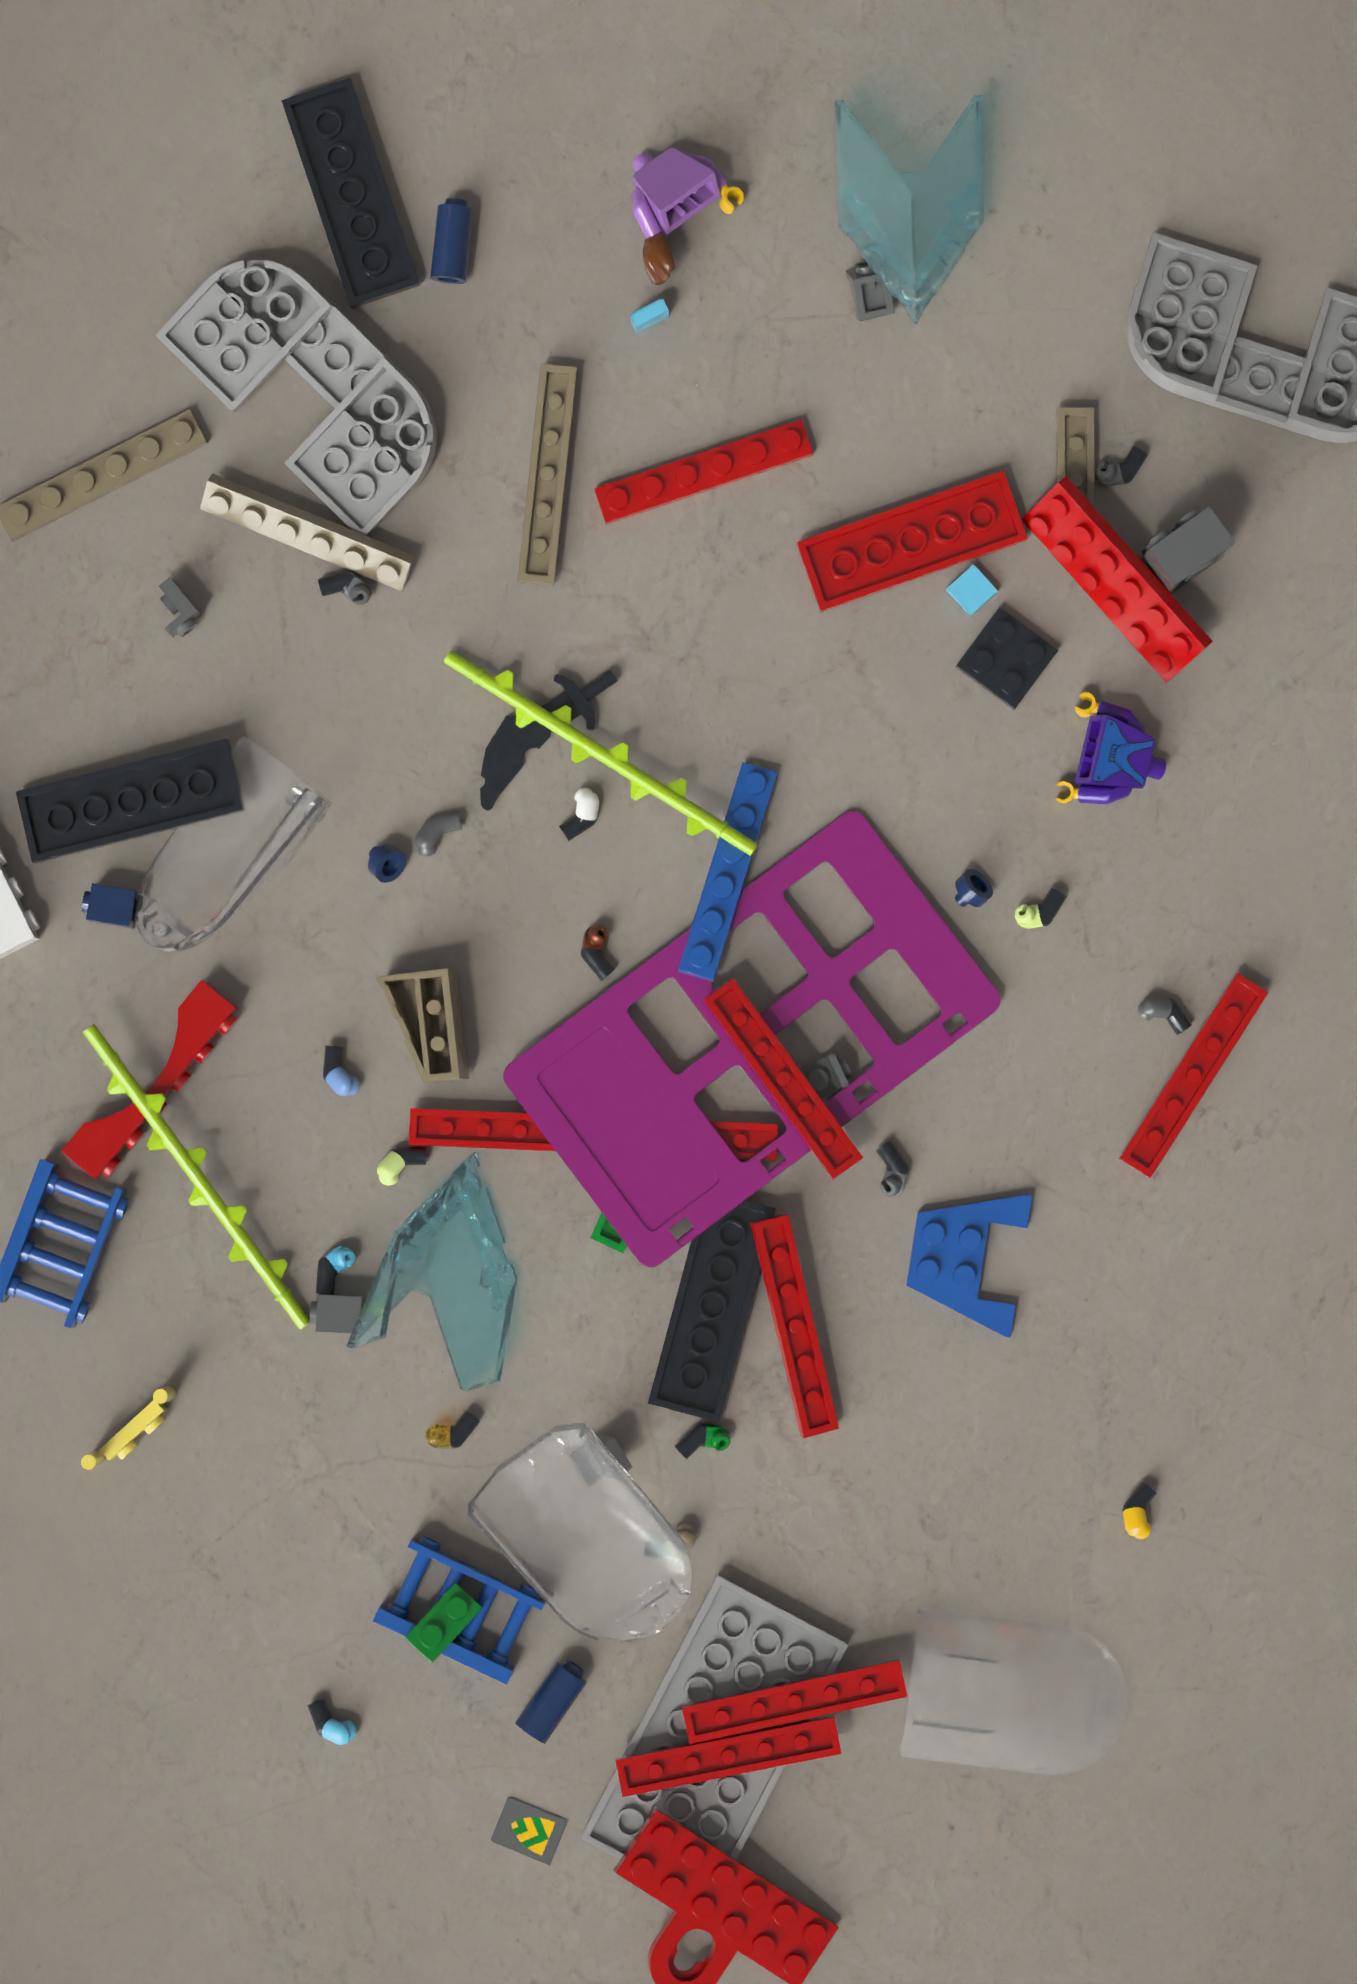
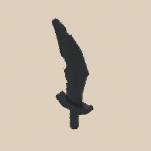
[480,669,618,811]

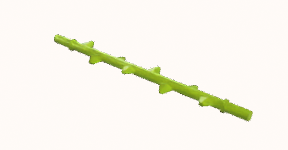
[444,650,759,856]
[82,1024,310,1330]

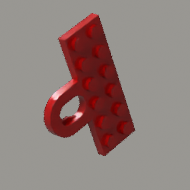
[614,1807,839,1984]

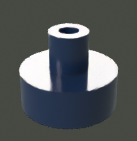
[368,844,406,883]
[955,869,993,907]

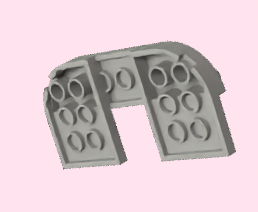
[1126,232,1357,443]
[155,260,437,536]

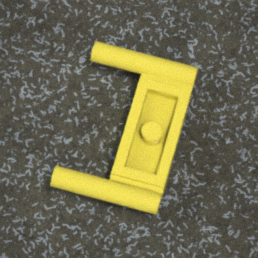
[81,1386,176,1470]

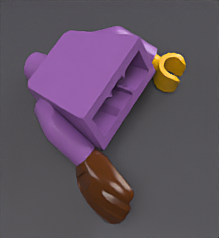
[631,148,744,285]

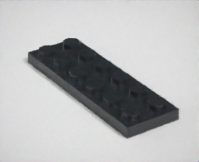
[281,78,420,309]
[16,739,246,864]
[648,1200,776,1422]

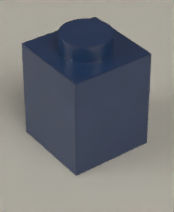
[82,883,140,929]

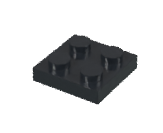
[956,607,1058,710]

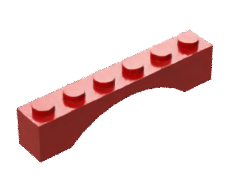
[61,980,239,1180]

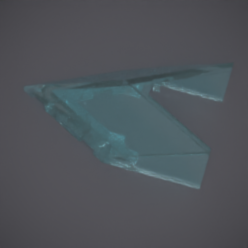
[834,95,984,324]
[347,1152,517,1392]

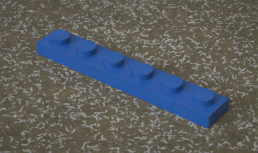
[678,762,778,982]

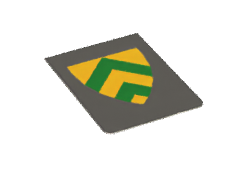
[491,1797,568,1866]

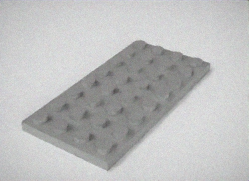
[580,1575,849,1860]

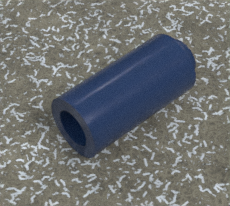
[430,198,474,284]
[515,1659,587,1744]

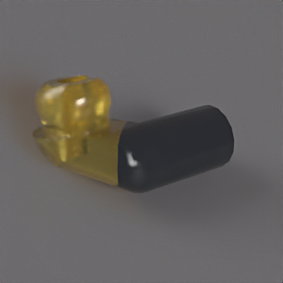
[425,1411,480,1449]

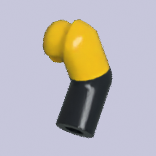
[1122,1482,1157,1539]

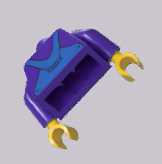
[1055,692,1166,805]

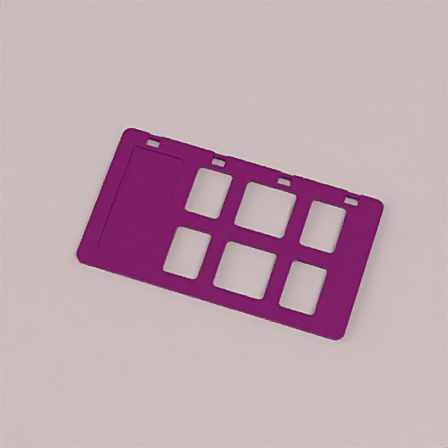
[503,811,1000,1268]

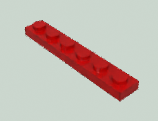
[594,419,813,525]
[1118,973,1269,1178]
[703,979,863,1180]
[750,1214,839,1438]
[682,1659,908,1744]
[615,1716,842,1797]

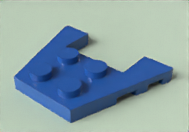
[906,1195,1032,1338]

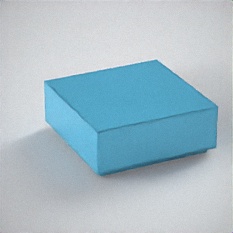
[630,299,669,334]
[946,564,998,617]

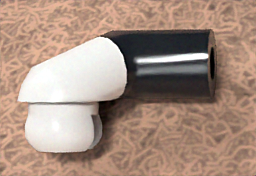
[559,787,600,841]

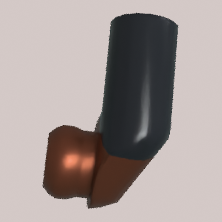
[581,925,615,981]

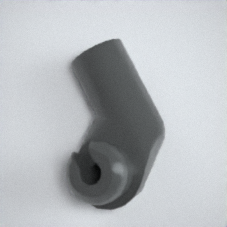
[415,812,462,856]

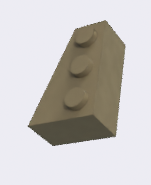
[376,968,469,1083]

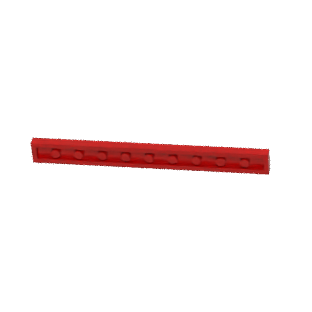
[409,1108,778,1161]

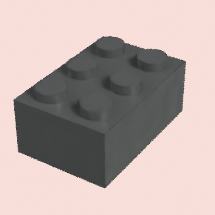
[1141,506,1235,594]

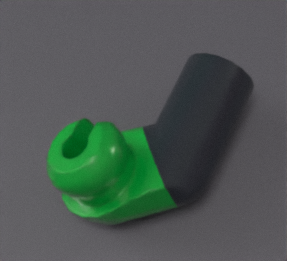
[675,1423,731,1459]

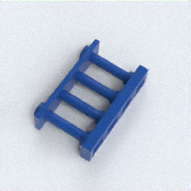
[0,1159,130,1329]
[373,1535,546,1685]

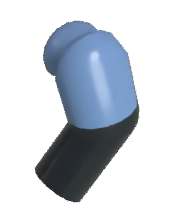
[323,1046,360,1096]

